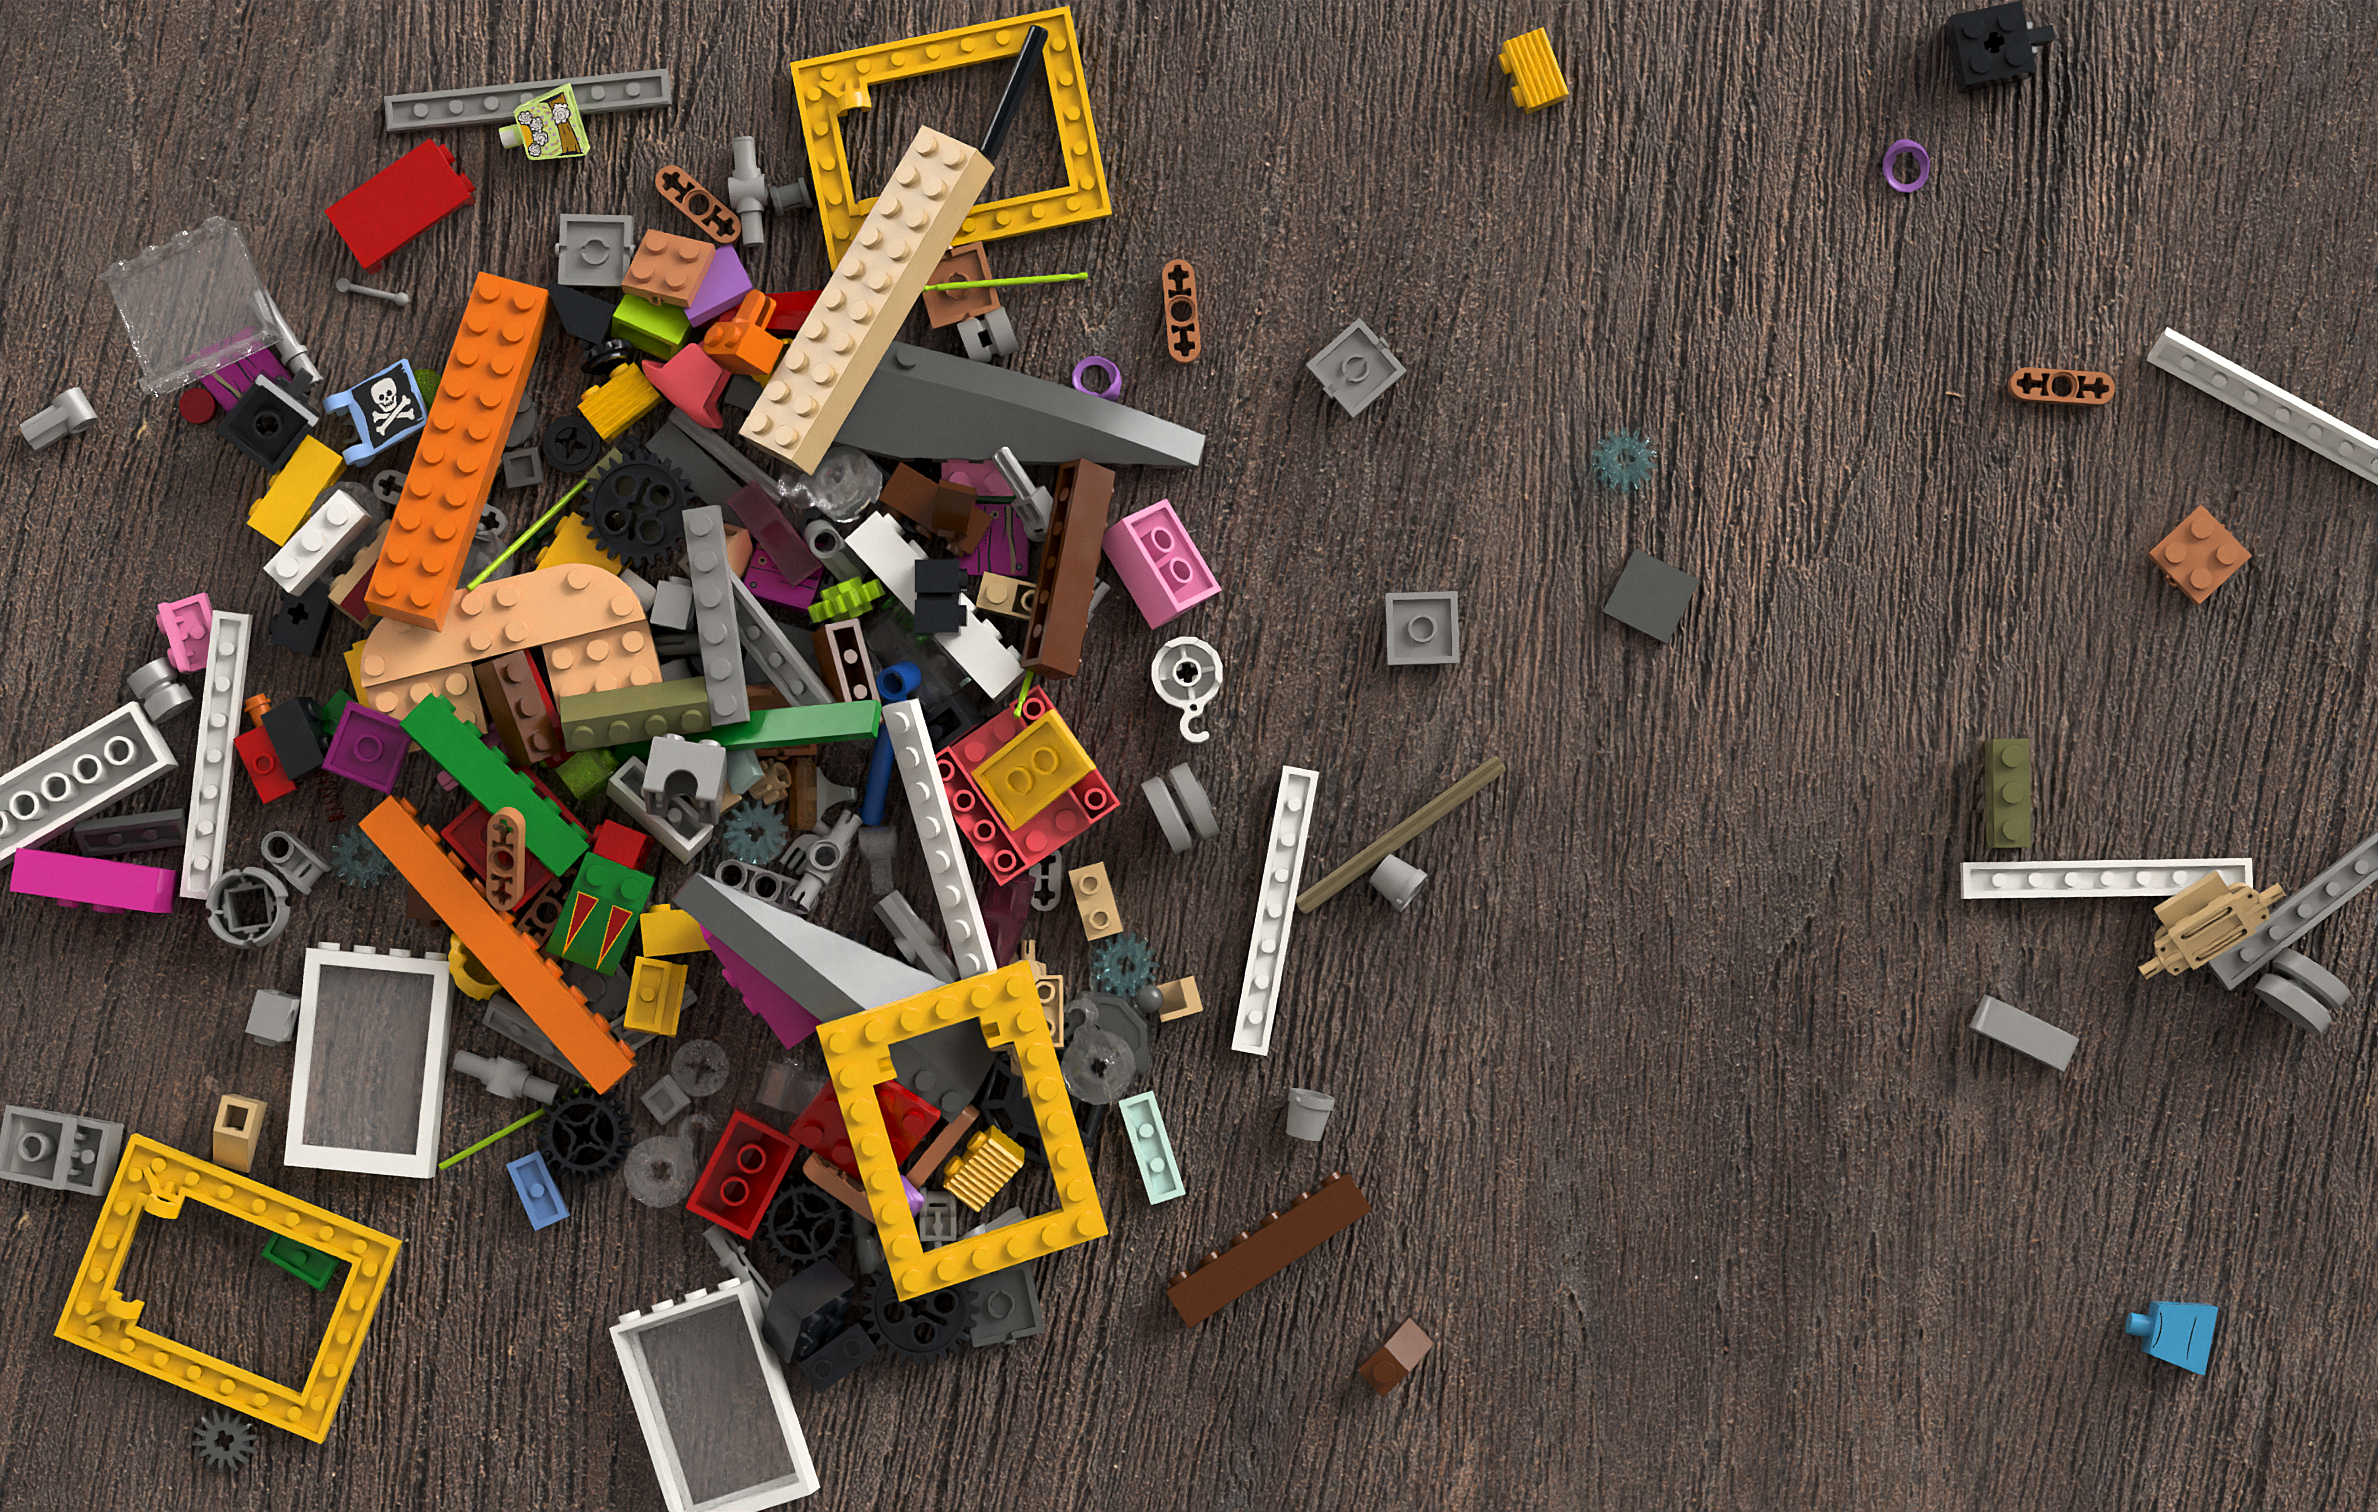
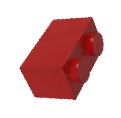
[591,819,656,870]

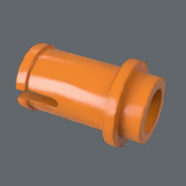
[243,693,271,728]

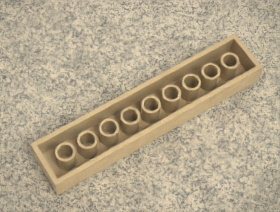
[738,125,995,476]

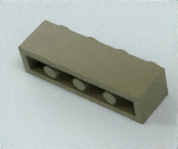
[560,676,712,752]

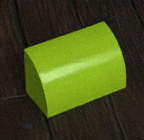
[611,294,693,361]

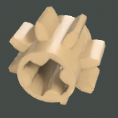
[748,758,792,805]

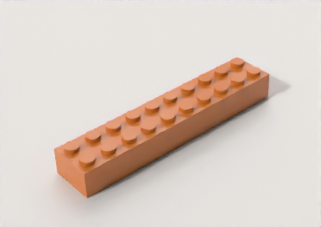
[364,271,553,633]

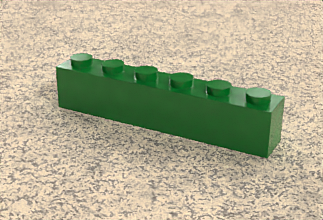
[399,693,589,879]

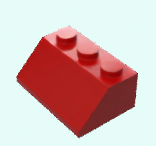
[685,1106,801,1240]

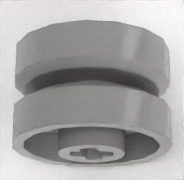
[1141,762,1221,855]
[2253,947,2351,1035]

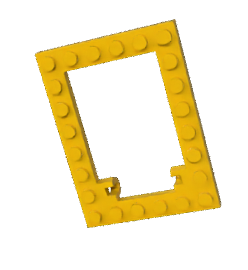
[790,6,1112,273]
[815,960,1108,1302]
[54,1133,403,1444]

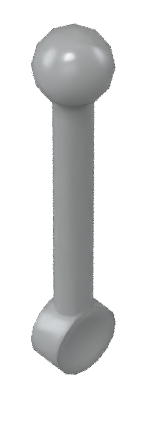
[336,278,409,306]

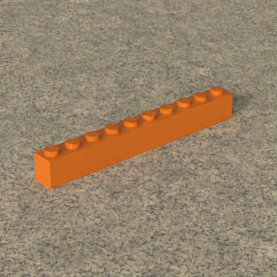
[358,795,638,1095]

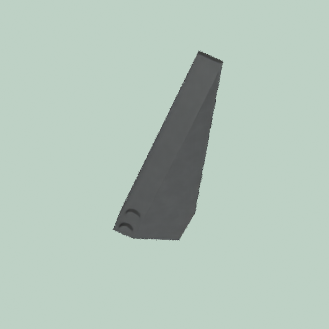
[831,340,1206,469]
[671,871,1000,1124]

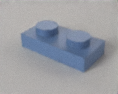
[506,1150,570,1231]

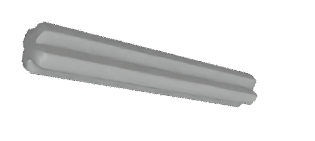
[668,407,787,506]

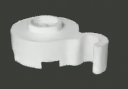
[1152,637,1223,744]

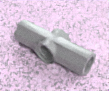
[873,889,960,983]

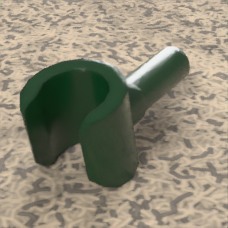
[513,518,561,552]

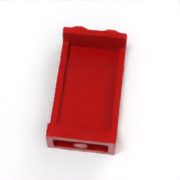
[324,138,476,275]

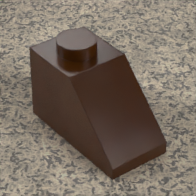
[931,479,978,541]
[1356,1317,1434,1397]

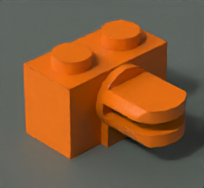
[703,289,784,375]

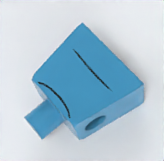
[2125,1301,2218,1375]

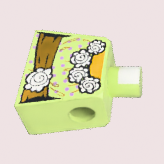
[499,83,590,160]

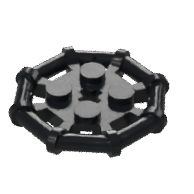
[974,1043,1110,1169]

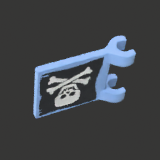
[322,359,429,468]

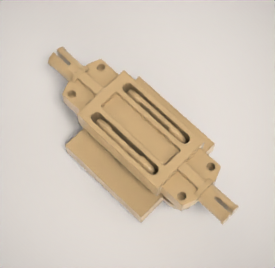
[2138,870,2286,980]
[990,940,1064,1099]

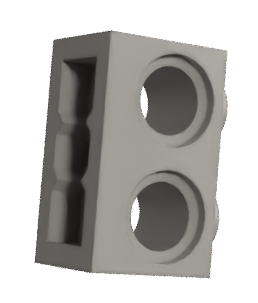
[650,576,697,633]
[245,989,301,1047]

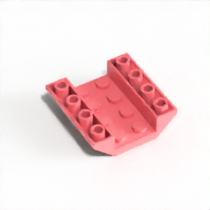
[935,684,1121,886]

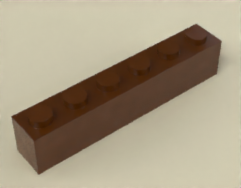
[1020,458,1116,681]
[1166,1170,1372,1329]

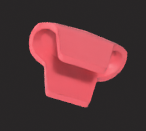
[642,341,733,429]

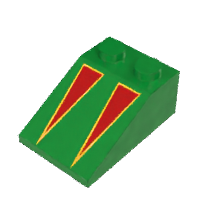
[545,850,655,977]

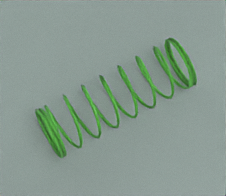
[881,595,930,647]

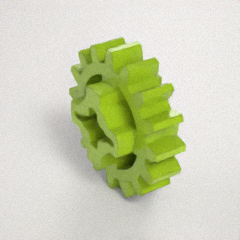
[807,576,885,623]

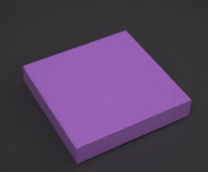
[683,243,754,328]

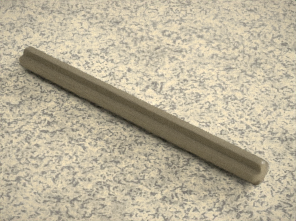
[1295,756,1506,914]

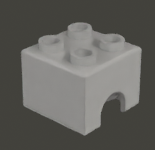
[643,734,728,825]

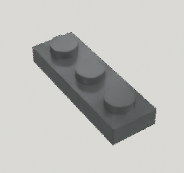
[74,808,188,857]

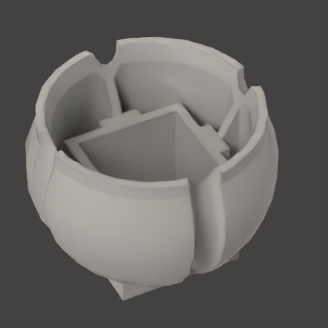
[206,867,290,949]

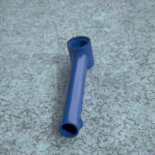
[858,660,921,826]

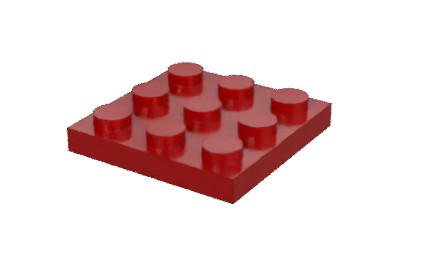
[440,765,593,913]
[788,1077,941,1183]

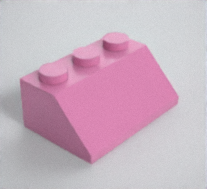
[1101,499,1221,630]

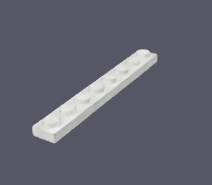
[2147,327,2378,485]
[180,610,253,900]
[882,698,997,980]
[1231,766,1319,1056]
[1960,858,2253,899]

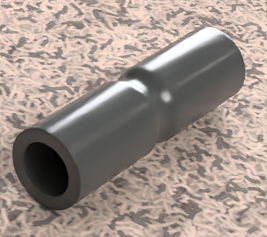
[844,1204,881,1275]

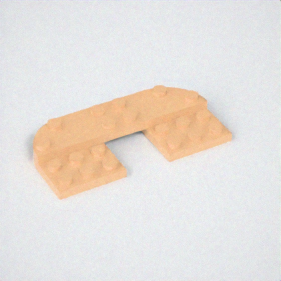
[360,563,664,754]

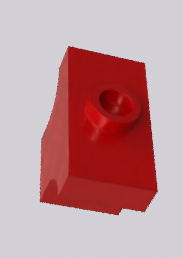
[233,724,299,805]

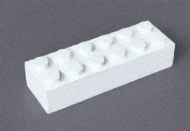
[844,511,1027,704]
[0,701,179,869]

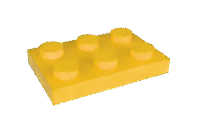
[971,709,1097,832]

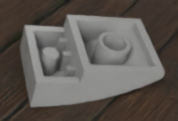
[0,1105,124,1196]

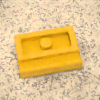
[623,956,688,1038]

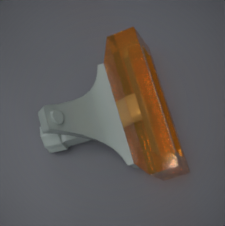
[789,758,858,831]

